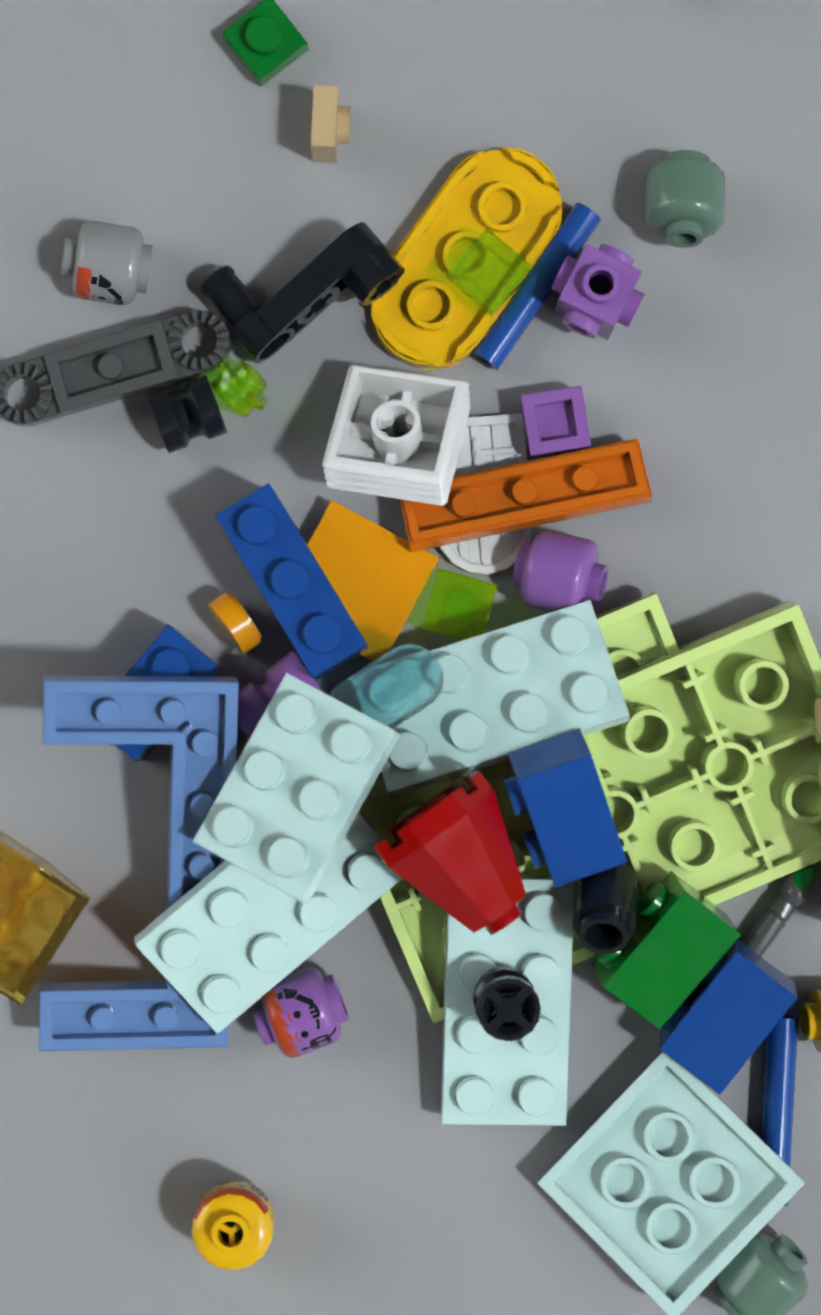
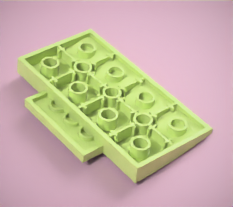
[359,592,821,1024]

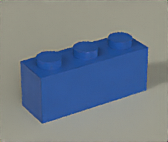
[215,483,370,680]

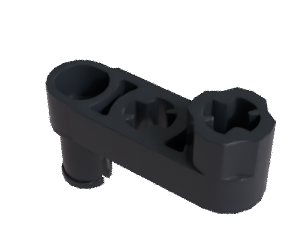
[200,222,405,363]

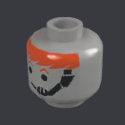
[61,221,152,305]

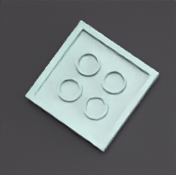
[537,1052,805,1315]

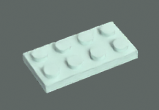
[352,600,630,797]
[134,811,402,1034]
[440,875,575,1126]

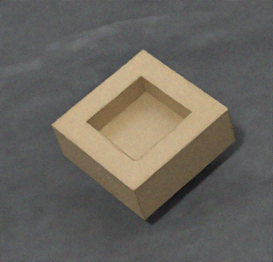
[311,85,351,163]

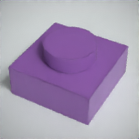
[520,385,591,459]

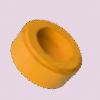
[207,592,262,655]

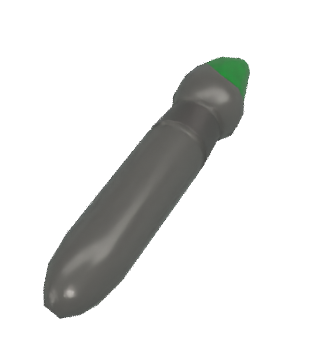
[742,865,817,957]

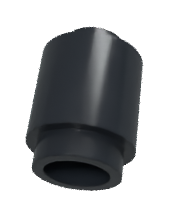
[572,864,638,954]

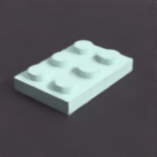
[193,673,400,905]

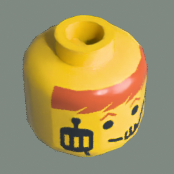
[191,1181,276,1271]

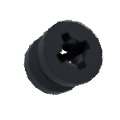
[472,966,541,1041]

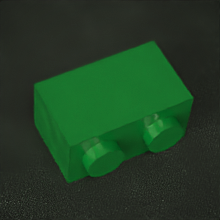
[591,871,741,1030]

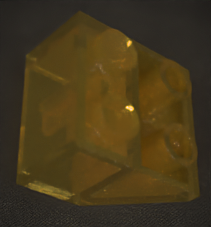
[0,831,91,1006]

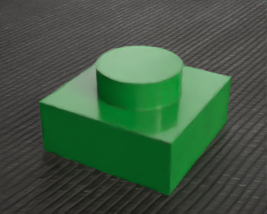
[222,0,308,86]

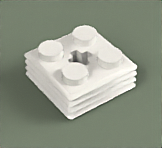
[322,364,471,506]

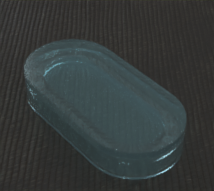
[329,644,444,729]

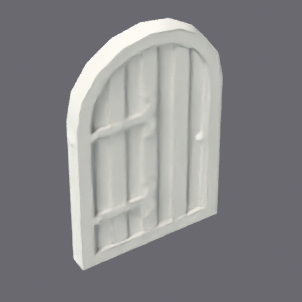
[439,413,532,576]

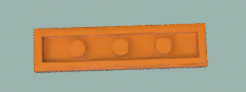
[399,438,652,552]

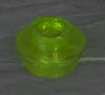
[211,360,268,417]

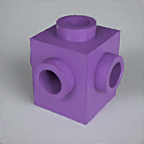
[551,243,645,340]

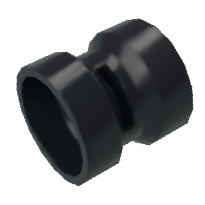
[148,375,227,454]

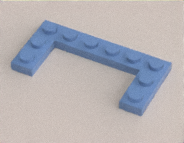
[39,676,239,1051]

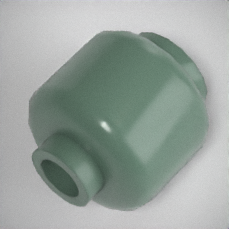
[645,150,725,248]
[714,1231,808,1315]

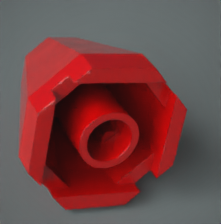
[371,771,526,935]

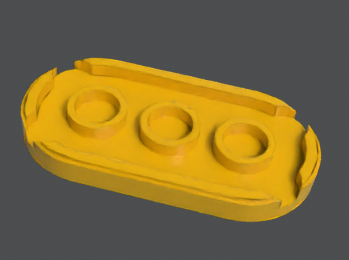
[371,147,562,369]

